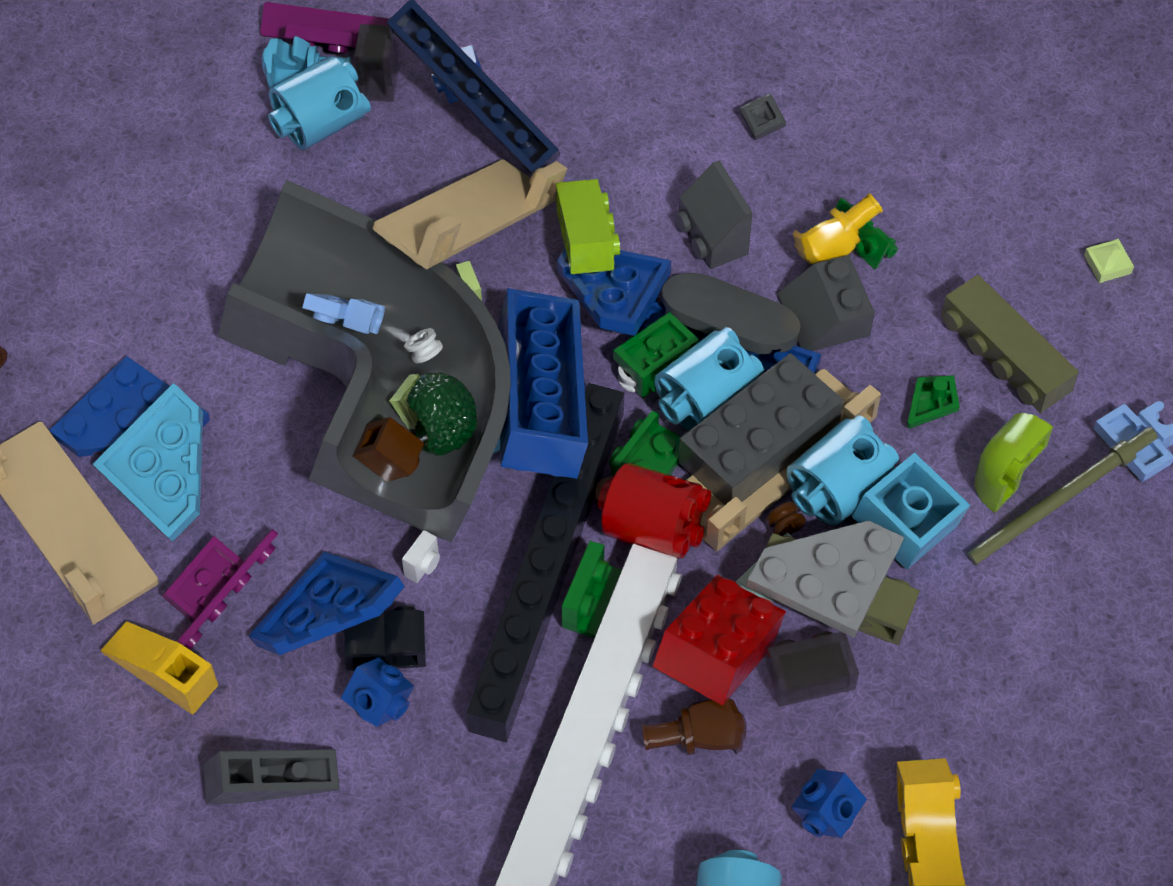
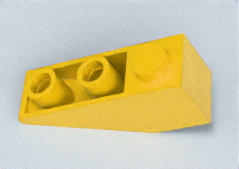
[101,621,218,715]

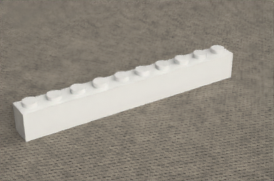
[495,544,682,886]

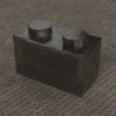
[354,24,399,102]
[766,631,859,707]

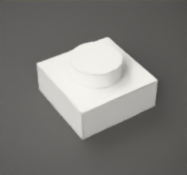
[402,530,440,583]

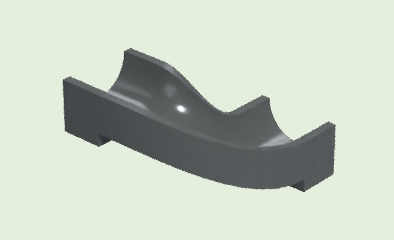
[218,180,511,543]

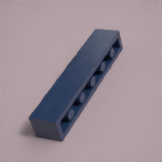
[386,0,560,176]

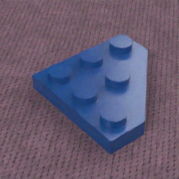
[557,248,671,336]
[49,356,210,457]
[249,552,405,655]

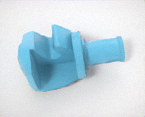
[261,36,351,88]

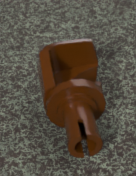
[642,698,747,755]

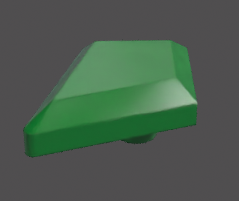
[907,375,960,429]

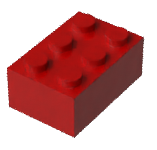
[652,574,786,706]

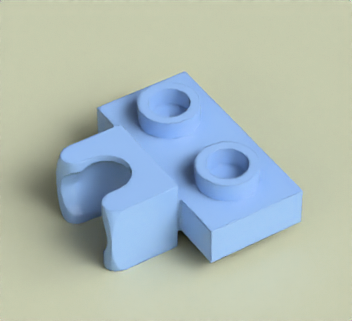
[302,293,385,334]
[1093,401,1173,483]

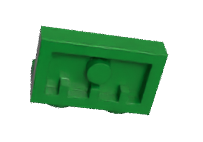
[613,312,699,398]
[609,410,681,476]
[562,541,622,638]

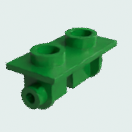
[830,198,898,270]

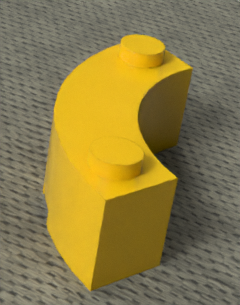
[897,758,966,886]

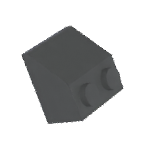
[676,160,753,269]
[777,255,875,351]

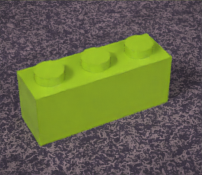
[556,179,620,274]

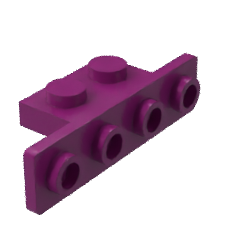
[260,2,395,54]
[162,529,278,650]

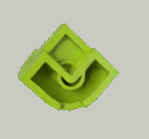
[974,412,1053,513]

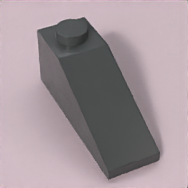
[203,749,340,804]

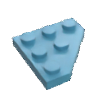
[93,383,203,542]

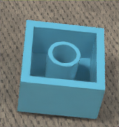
[852,452,970,570]

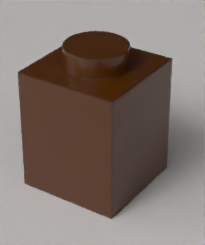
[353,417,424,482]

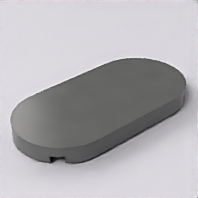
[660,273,801,354]

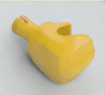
[792,193,883,264]

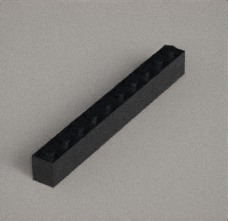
[467,383,624,743]

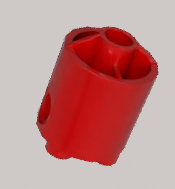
[598,463,712,559]

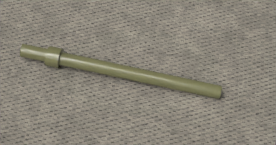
[967,426,1158,565]

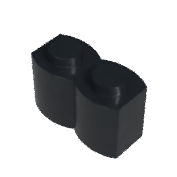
[344,606,426,671]

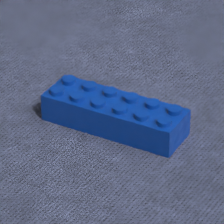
[498,288,588,479]

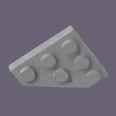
[746,520,904,638]

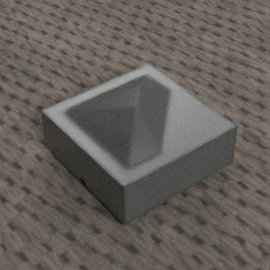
[740,93,786,140]

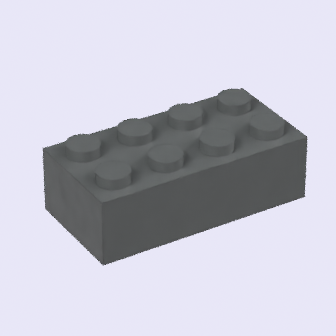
[679,353,844,505]

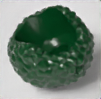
[406,372,477,456]

